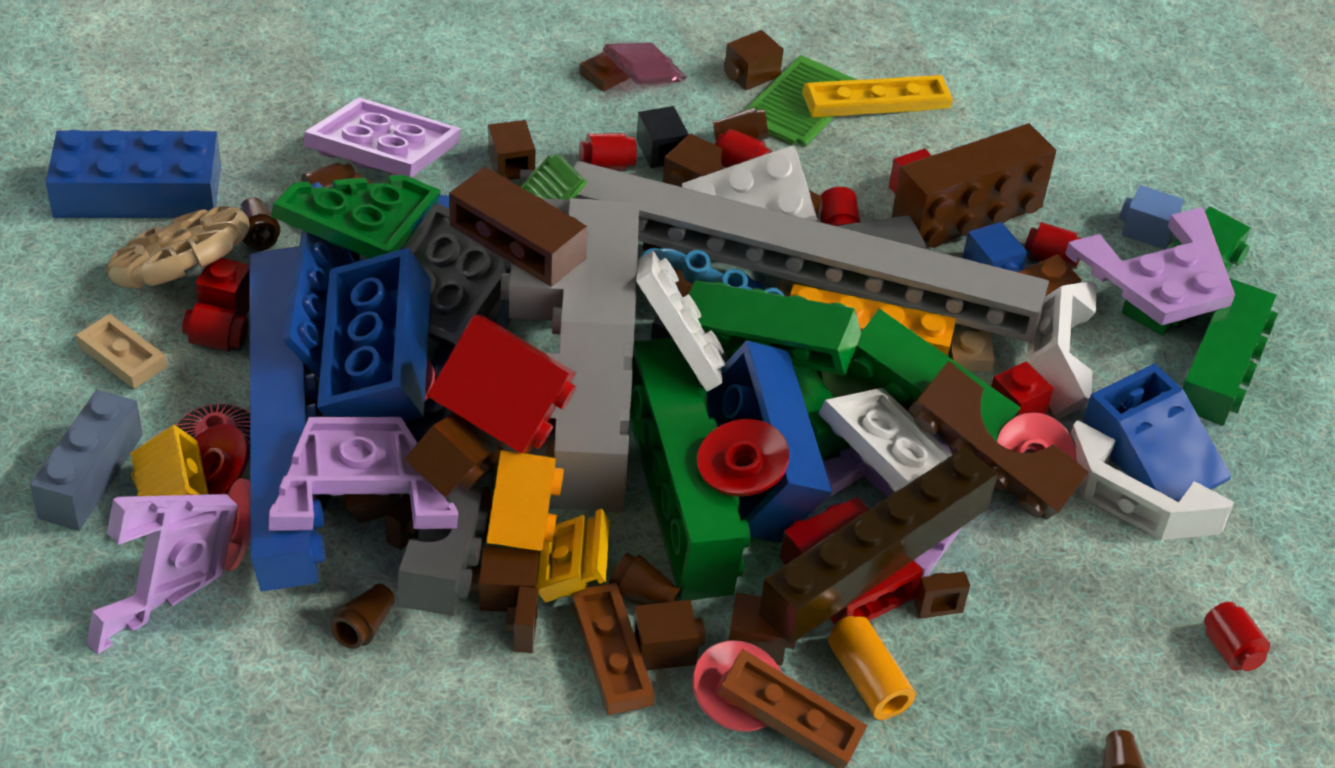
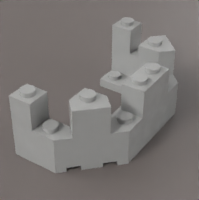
[491,198,639,512]

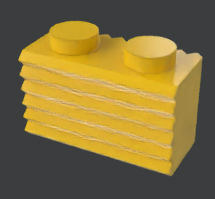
[129,425,208,496]

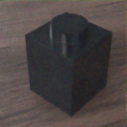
[636,106,689,168]

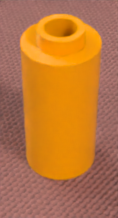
[828,616,916,720]

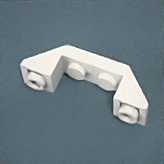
[1027,281,1097,419]
[1070,420,1234,540]

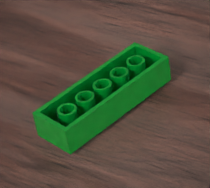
[629,338,750,601]

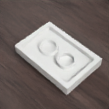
[682,145,818,221]
[636,251,725,392]
[818,388,952,492]

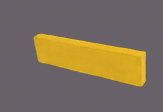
[802,75,953,118]

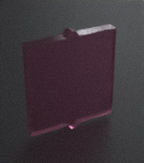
[603,43,687,85]

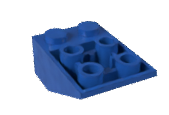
[1082,363,1231,502]

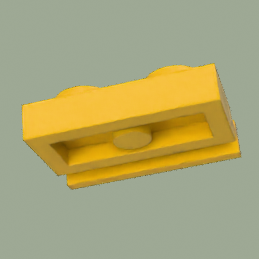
[537,508,610,603]

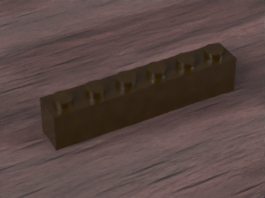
[759,447,998,644]

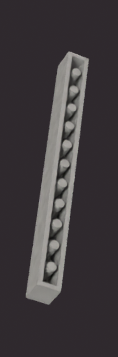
[573,161,1049,343]

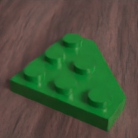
[271,175,441,259]

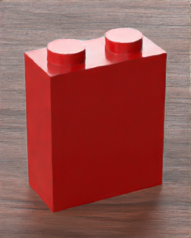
[427,315,577,454]
[780,497,923,625]

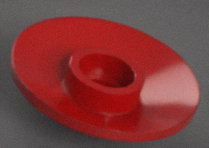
[697,419,790,496]
[194,424,249,495]

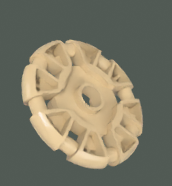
[107,206,250,289]

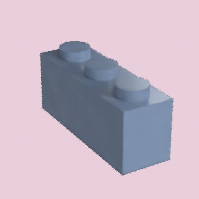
[30,389,143,531]

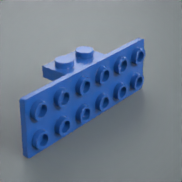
[282,182,364,379]

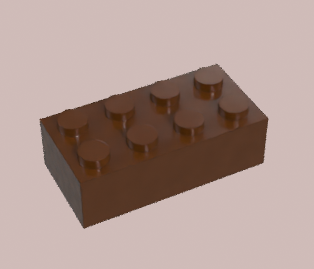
[891,123,1057,249]

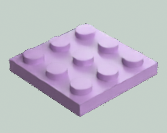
[303,97,461,178]

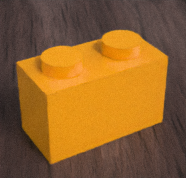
[486,449,564,551]

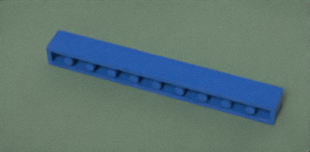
[249,246,326,592]

